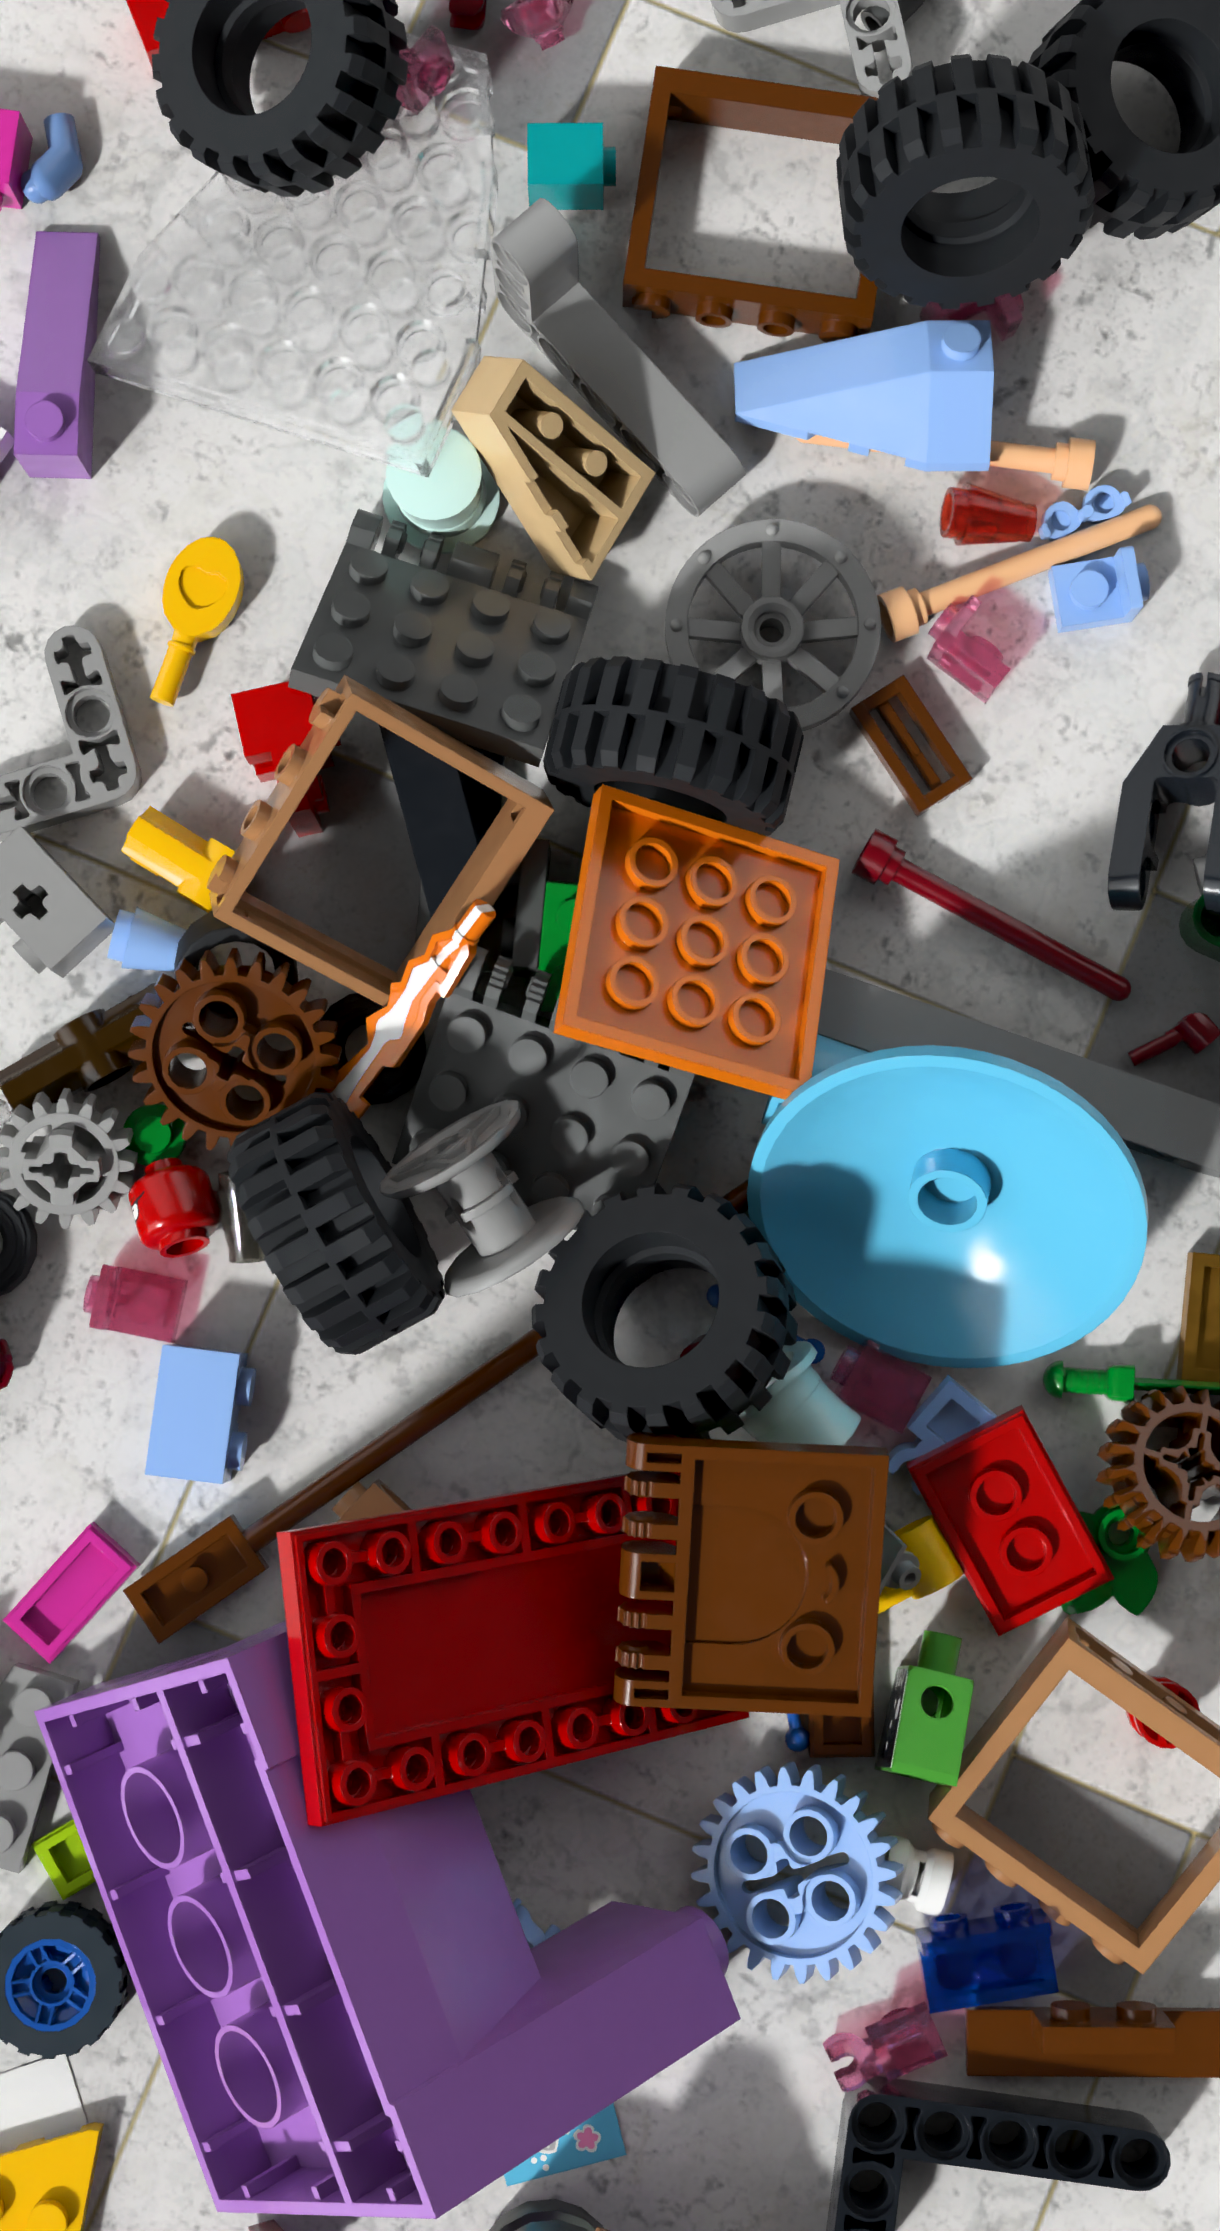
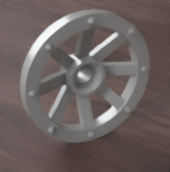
[665,519,881,732]

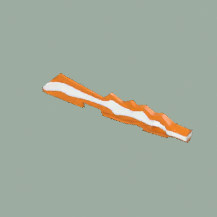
[324,899,497,1119]

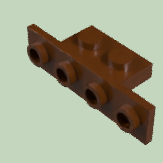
[965,2000,1220,2078]

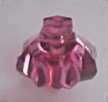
[501,0,574,50]

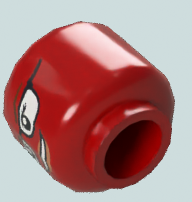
[129,1158,220,1258]

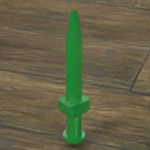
[1043,1361,1220,1402]

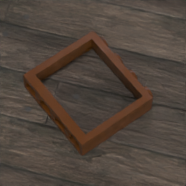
[622,66,878,343]

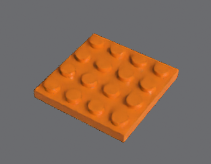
[553,784,840,1100]

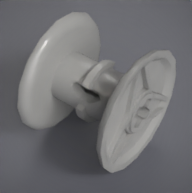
[379,1100,584,1298]

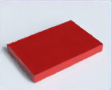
[907,1405,1114,1636]

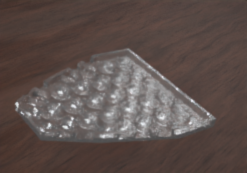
[87,33,498,478]

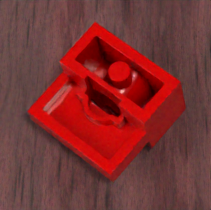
[231,681,341,837]

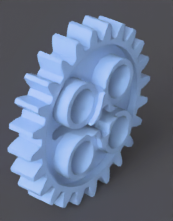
[691,1762,904,1984]

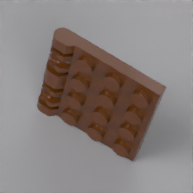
[613,1432,889,1717]

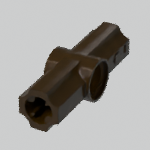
[0,983,193,1112]

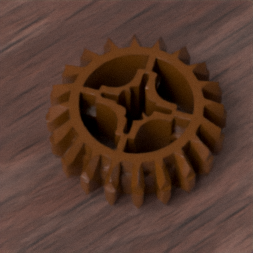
[1095,1385,1220,1563]

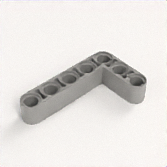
[490,198,746,517]

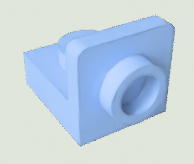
[1048,546,1150,633]

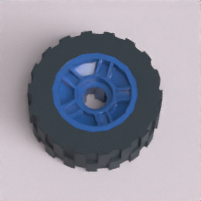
[0,1900,131,2059]

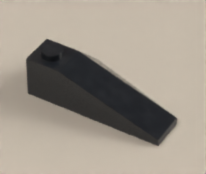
[379,725,505,917]

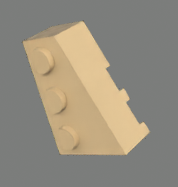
[451,356,656,581]

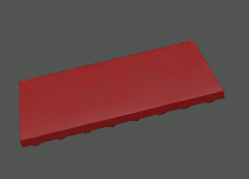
[276,1472,750,1827]

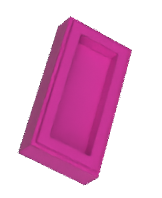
[3,1522,141,1664]

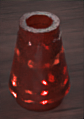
[939,482,1037,546]

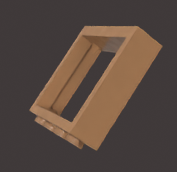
[207,674,555,1007]
[928,1617,1220,1975]

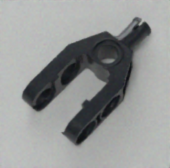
[1108,672,1220,913]

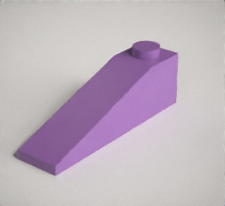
[13,231,100,479]

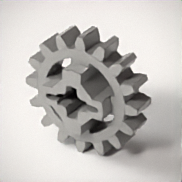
[0,1088,138,1229]

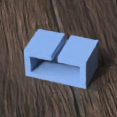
[145,1344,256,1484]

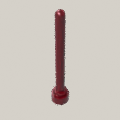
[851,828,1131,1001]

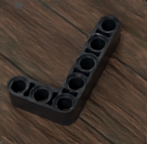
[826,2076,1171,2231]

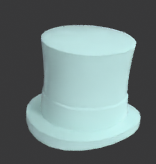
[382,425,500,554]
[739,1341,861,1445]

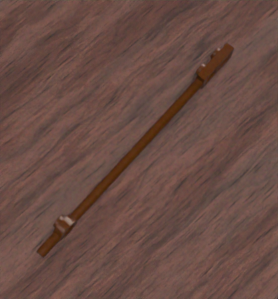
[123,1179,748,1644]

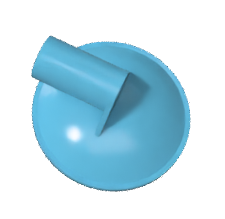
[747,1034,1149,1368]

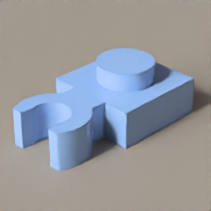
[888,1375,997,1495]

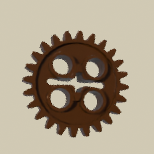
[128,948,342,1151]

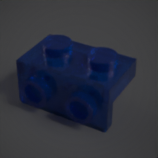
[914,1902,1059,2014]

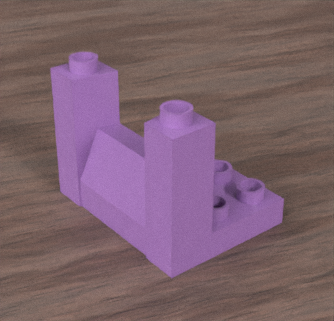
[34,1620,741,2219]

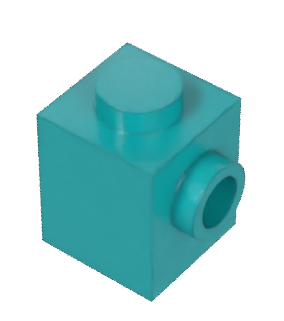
[527,123,616,210]

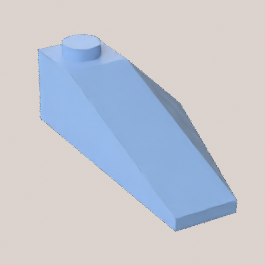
[734,320,994,472]

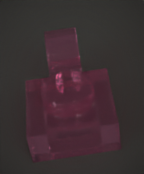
[823,2001,948,2092]

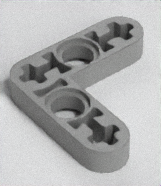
[710,0,913,98]
[0,625,142,842]

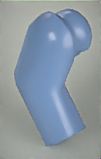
[21,113,83,204]

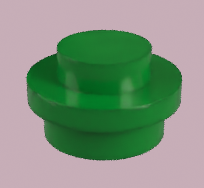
[123,1104,187,1166]

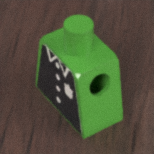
[874,1630,974,1787]

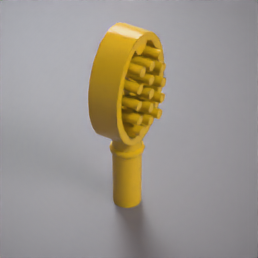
[150,537,244,707]

